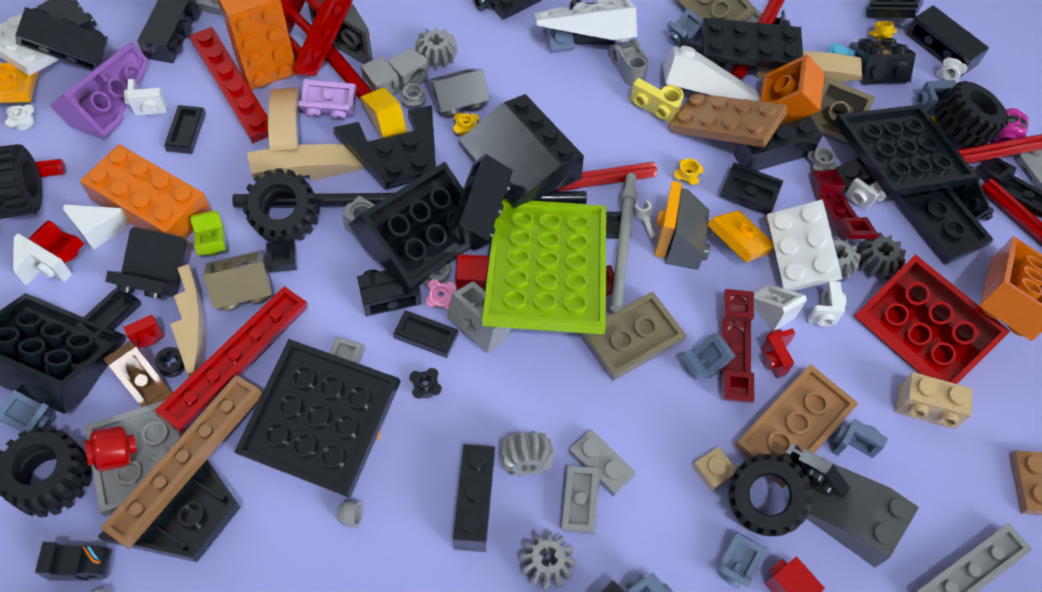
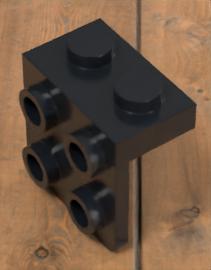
[850,38,916,84]
[105,227,187,299]

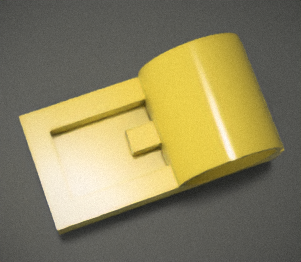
[630,78,684,123]

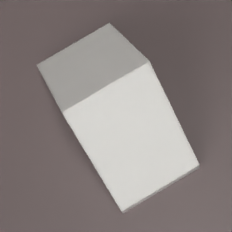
[63,205,130,250]
[754,284,807,331]

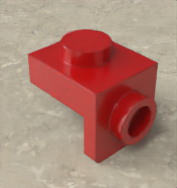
[29,220,84,264]
[760,328,796,379]

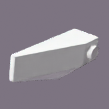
[534,0,637,42]
[662,46,761,101]

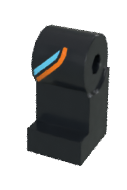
[35,542,112,581]

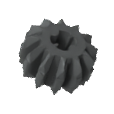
[856,232,906,280]

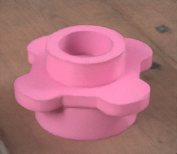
[426,279,456,310]

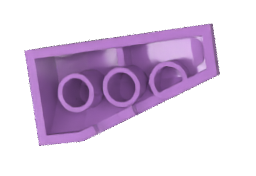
[49,41,150,138]

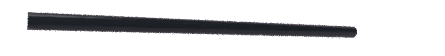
[232,191,587,208]

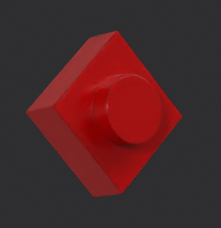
[123,314,165,349]

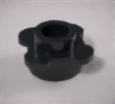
[409,368,442,399]

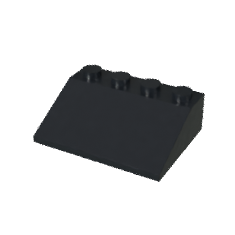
[459,94,584,208]
[348,162,470,289]
[0,293,126,414]

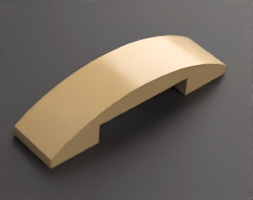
[268,87,300,151]

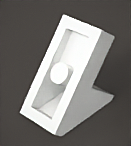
[13,233,72,285]

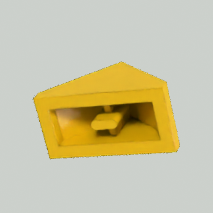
[360,87,407,138]

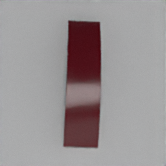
[810,170,878,239]
[720,289,754,403]

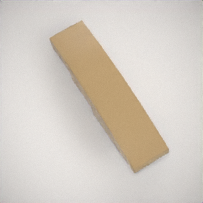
[757,51,862,83]
[247,144,363,181]
[170,264,206,377]

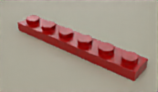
[189,27,269,144]
[155,286,307,434]

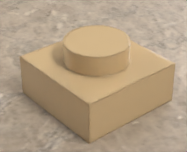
[692,447,736,492]

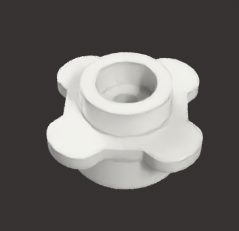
[936,57,967,83]
[5,104,34,130]

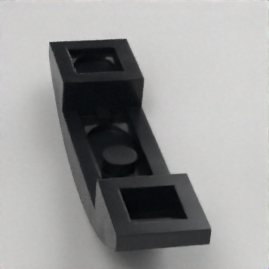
[976,158,1042,218]

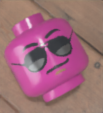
[993,108,1029,142]

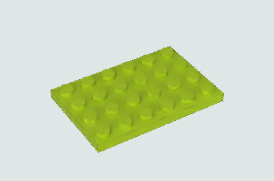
[482,199,606,335]

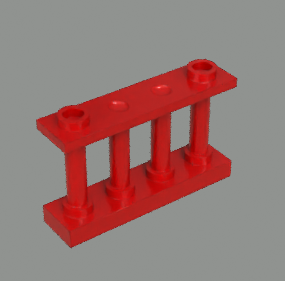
[281,0,353,76]

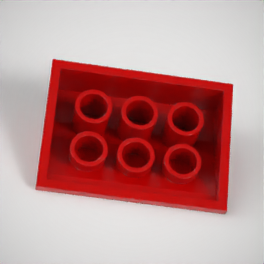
[854,254,1011,384]

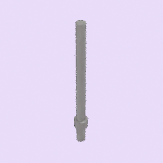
[610,173,637,312]

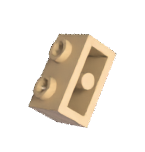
[896,372,973,429]

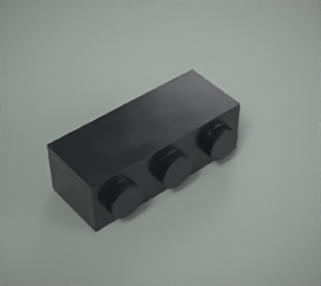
[137,0,199,63]
[906,5,989,77]
[15,7,108,71]
[734,116,823,171]
[447,154,513,248]
[453,444,495,552]

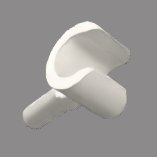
[634,200,657,239]

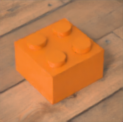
[760,54,825,124]

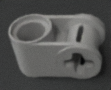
[610,39,648,86]

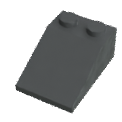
[308,0,373,64]
[807,464,919,568]

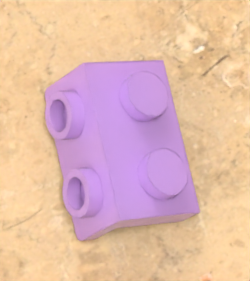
[298,79,357,119]

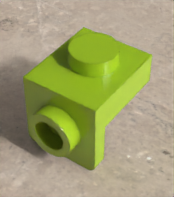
[190,210,226,256]

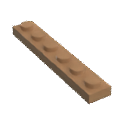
[100,375,262,550]

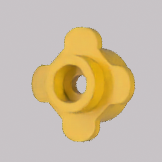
[869,21,898,40]
[453,113,479,137]
[674,158,704,185]

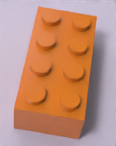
[218,0,296,90]
[80,144,211,239]
[979,236,1042,341]

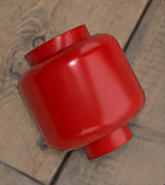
[84,426,137,472]

